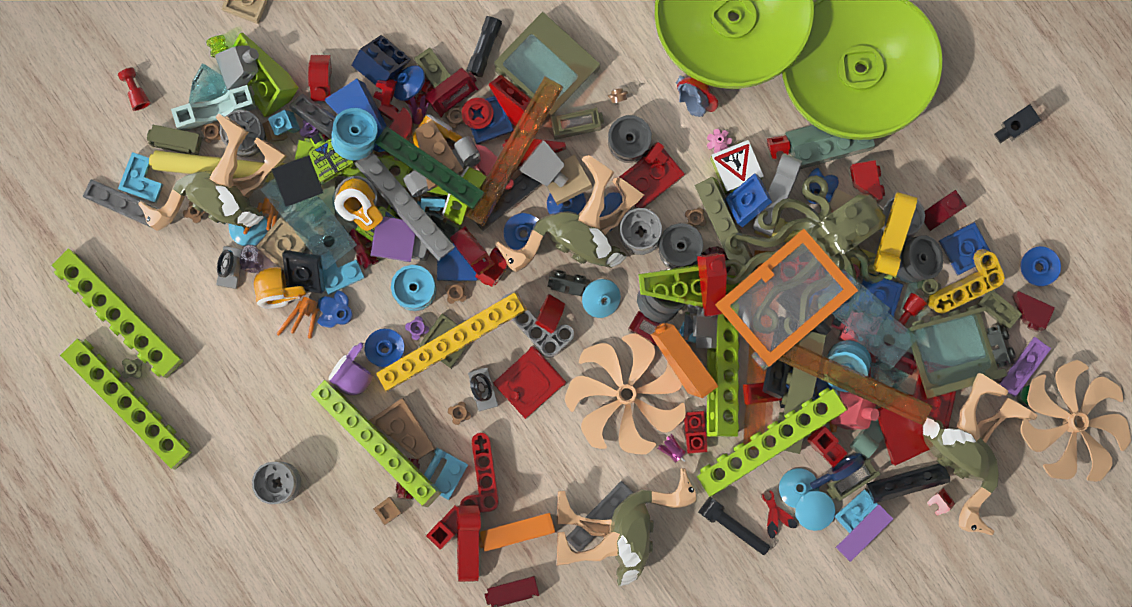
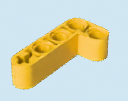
[874,192,918,277]
[927,249,1005,314]

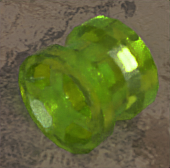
[206,35,229,58]

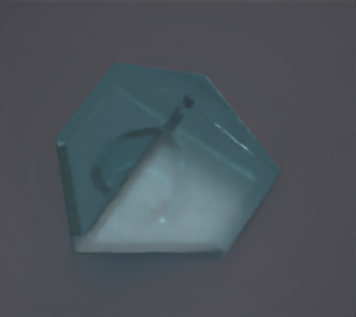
[188,63,230,103]
[870,360,909,403]

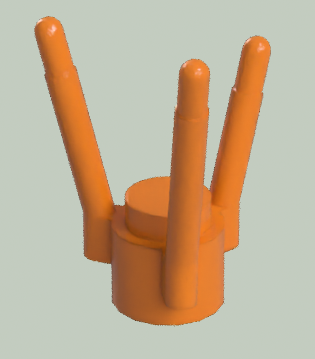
[243,198,279,234]
[277,296,319,339]

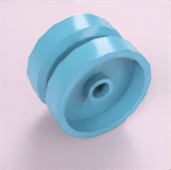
[331,108,377,160]
[391,265,437,312]
[823,340,872,392]

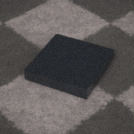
[271,155,324,207]
[282,250,325,294]

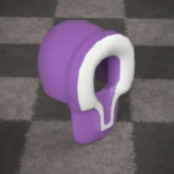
[329,342,373,396]

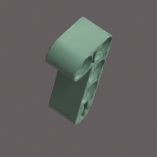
[850,386,909,459]

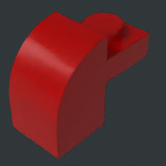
[308,55,332,101]
[378,104,414,140]
[475,246,508,287]
[807,426,848,467]
[426,505,457,550]

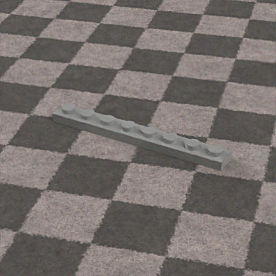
[352,152,455,261]

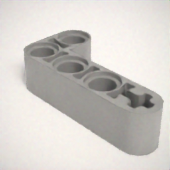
[403,136,481,197]
[753,153,802,236]
[501,294,574,358]

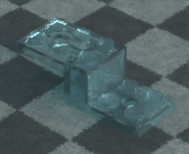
[260,178,357,270]
[816,269,918,369]

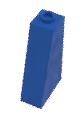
[325,79,387,152]

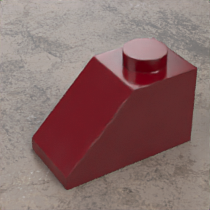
[924,190,967,231]
[1012,291,1055,332]

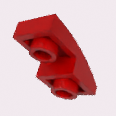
[535,294,565,334]
[684,411,708,454]

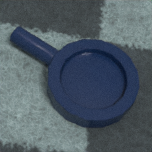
[810,453,865,490]

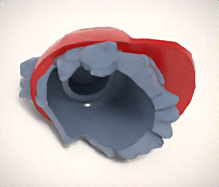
[675,75,719,117]

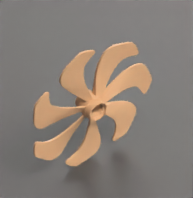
[564,333,686,455]
[1021,360,1131,482]

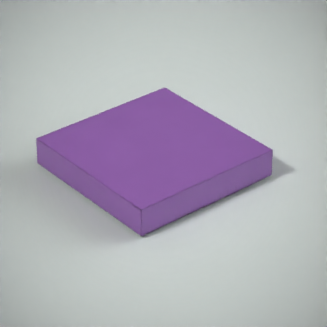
[371,216,415,262]

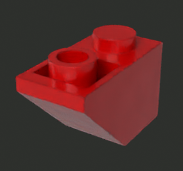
[850,160,885,203]

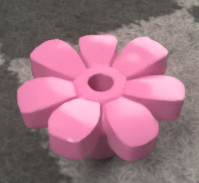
[707,129,732,153]

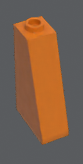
[651,323,718,398]
[479,513,556,552]

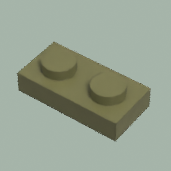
[414,47,451,88]
[977,290,1022,330]

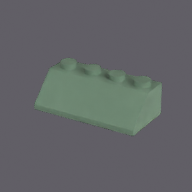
[785,125,875,169]

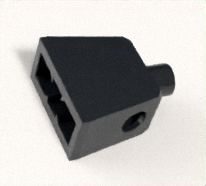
[994,104,1041,144]

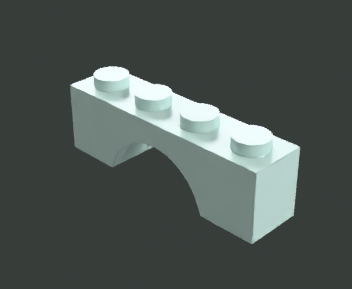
[171,85,257,131]

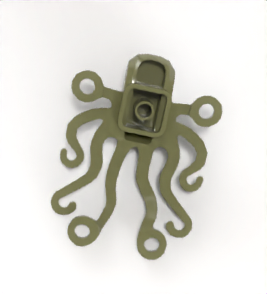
[725,175,886,336]

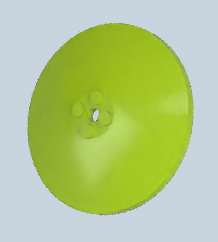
[655,0,814,89]
[782,0,942,140]

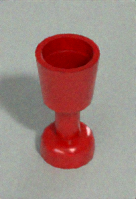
[118,67,151,111]
[889,293,927,336]

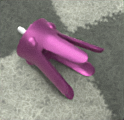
[408,96,429,125]
[657,433,686,463]

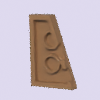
[415,120,463,191]
[369,398,436,460]

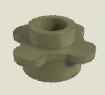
[917,278,941,298]
[122,359,142,379]

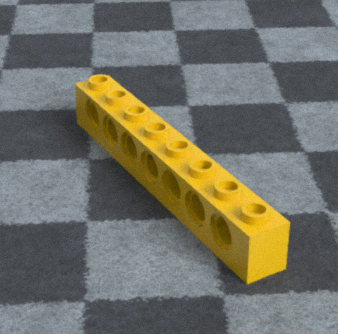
[376,292,527,391]

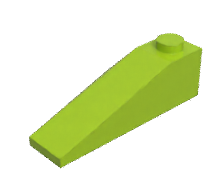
[233,33,299,117]
[638,265,703,307]

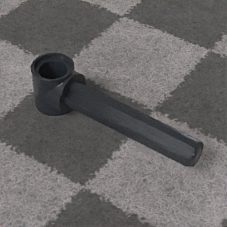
[698,497,770,555]

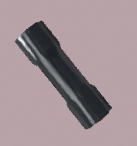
[466,16,502,77]

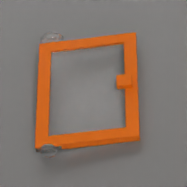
[715,229,858,371]

